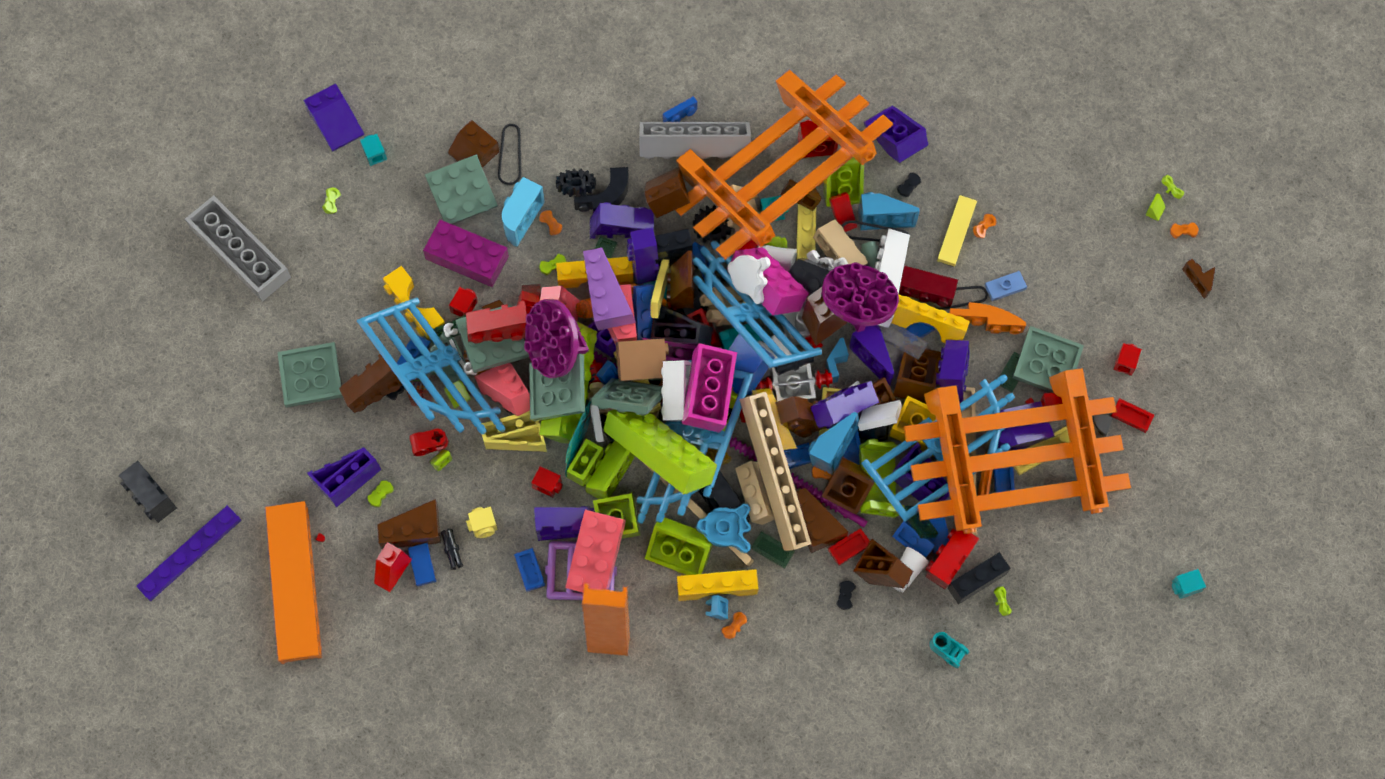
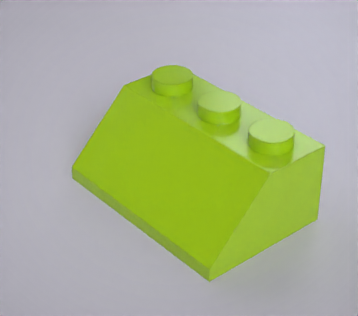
[584,440,636,499]
[645,517,713,575]

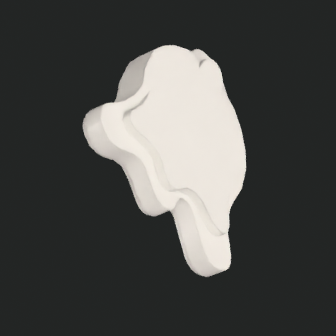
[728,255,770,304]

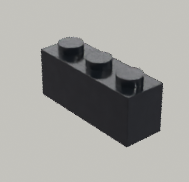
[947,552,1011,605]

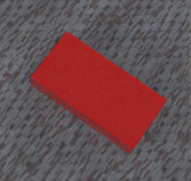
[829,192,857,232]
[1111,398,1154,433]
[828,528,870,566]

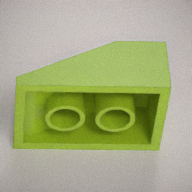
[823,158,864,207]

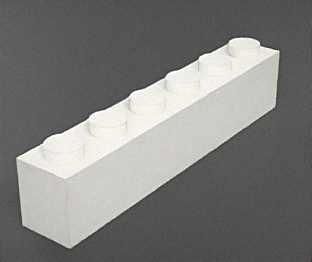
[874,229,910,328]

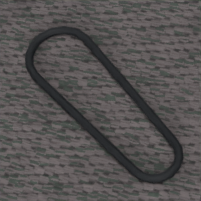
[498,123,521,185]
[842,221,910,242]
[919,286,988,310]

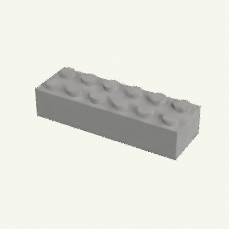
[639,122,751,159]
[185,195,291,302]

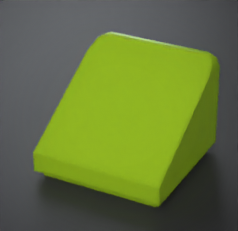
[1146,193,1165,221]
[444,380,471,408]
[429,450,452,471]

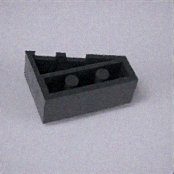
[788,258,833,294]
[650,305,713,346]
[119,461,177,523]
[698,470,750,523]

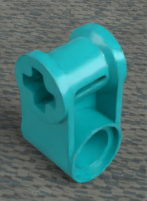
[930,632,970,668]

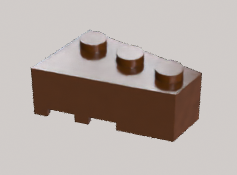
[339,354,403,413]
[775,396,827,438]
[796,488,848,554]
[377,499,441,550]
[853,538,914,588]

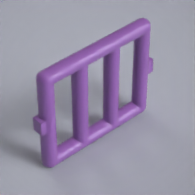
[545,541,617,600]

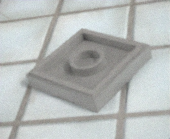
[588,398,604,442]

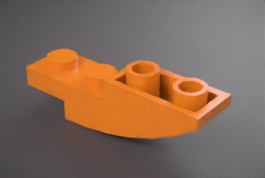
[949,302,1026,335]

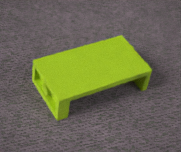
[859,439,905,518]

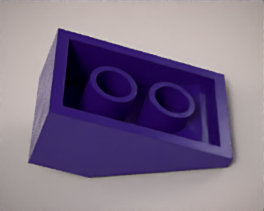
[303,83,365,152]
[864,105,928,163]
[849,325,894,386]
[997,401,1055,451]

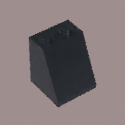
[655,229,693,271]

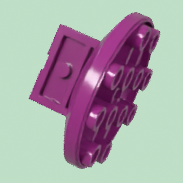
[822,262,899,332]
[524,299,589,378]

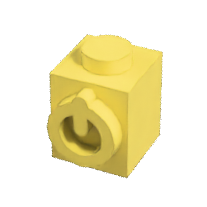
[466,507,498,538]

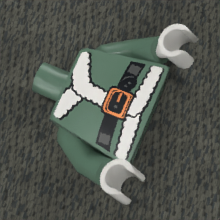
[426,323,477,383]

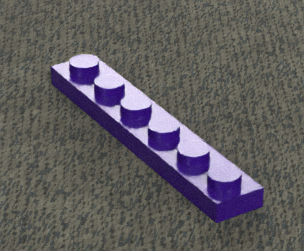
[136,505,242,602]

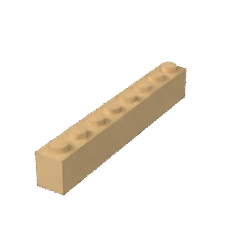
[739,392,811,551]

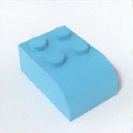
[502,177,545,247]

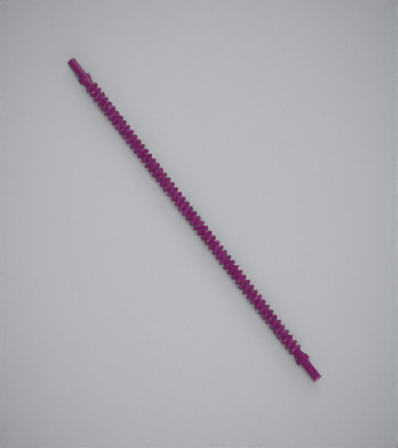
[593,351,868,528]

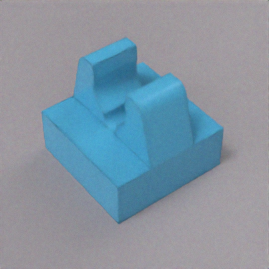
[706,595,728,620]

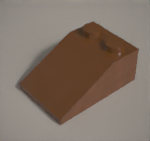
[644,167,690,218]
[667,251,694,308]
[894,344,941,404]

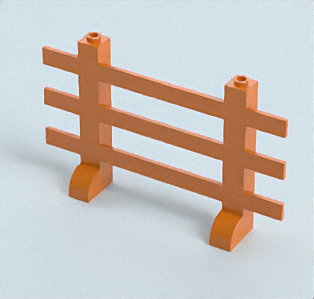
[675,70,893,260]
[904,368,1131,534]

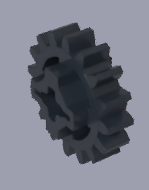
[556,168,596,197]
[693,204,733,245]

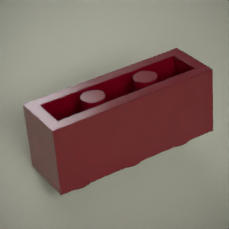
[899,265,958,307]

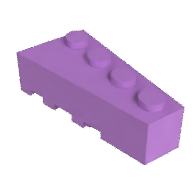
[583,248,636,330]

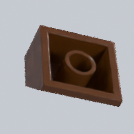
[448,120,500,168]
[802,287,847,345]
[822,457,875,515]

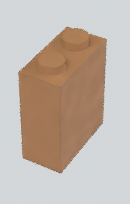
[616,339,669,382]

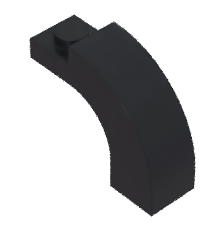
[574,167,629,213]

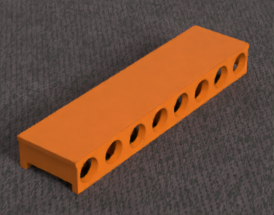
[265,501,322,664]
[582,583,630,656]

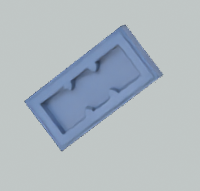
[984,271,1027,301]

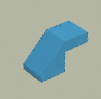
[825,338,849,383]

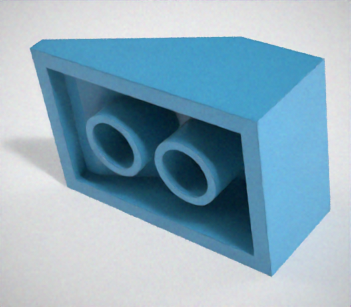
[858,192,920,231]
[808,412,859,475]

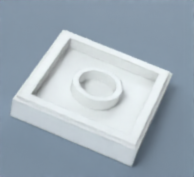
[858,400,902,431]

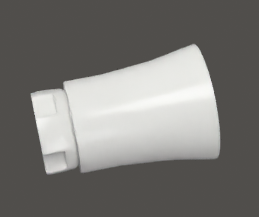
[758,245,797,271]
[893,547,929,593]

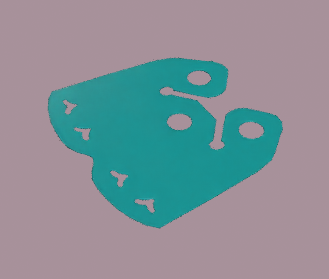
[565,401,591,477]

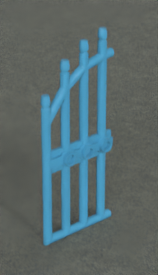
[693,241,822,368]
[357,297,506,435]
[637,360,754,524]
[861,374,1015,522]

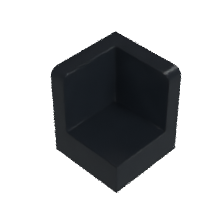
[858,418,889,442]

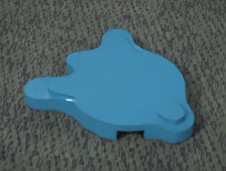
[696,503,751,553]

